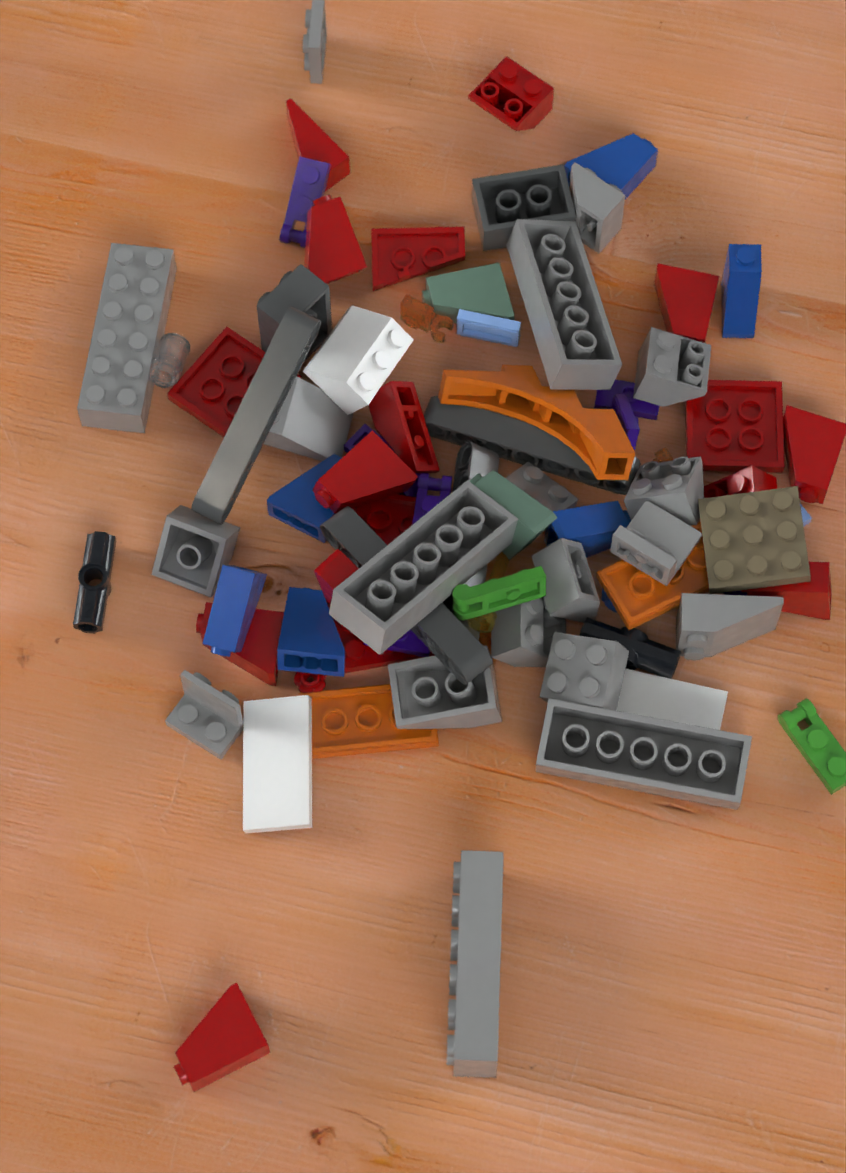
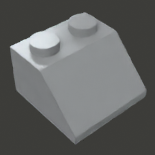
[151,505,240,598]

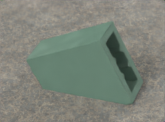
[421,263,515,324]
[469,470,558,560]

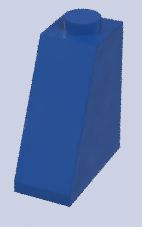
[564,133,658,200]
[721,244,762,338]
[267,454,342,543]
[544,501,631,558]
[202,565,267,657]
[277,587,345,677]

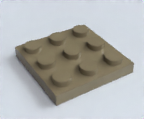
[698,486,811,594]

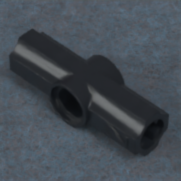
[73,531,116,634]
[579,617,681,679]

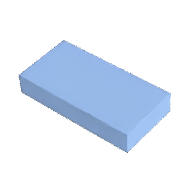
[457,309,521,347]

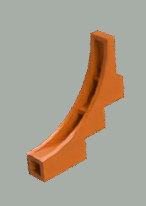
[438,364,635,480]

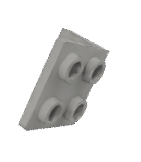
[610,501,702,586]
[165,670,243,760]

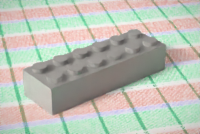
[506,219,622,390]
[77,243,177,433]
[329,480,518,655]
[536,698,752,810]
[447,850,504,1078]

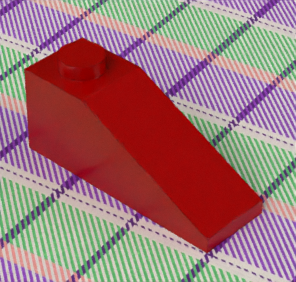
[286,98,350,192]
[368,381,440,473]

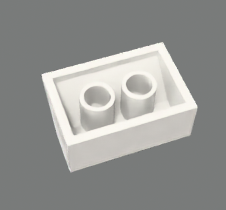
[303,305,414,415]

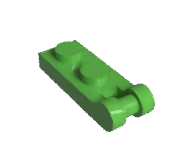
[452,566,546,620]
[778,698,846,795]

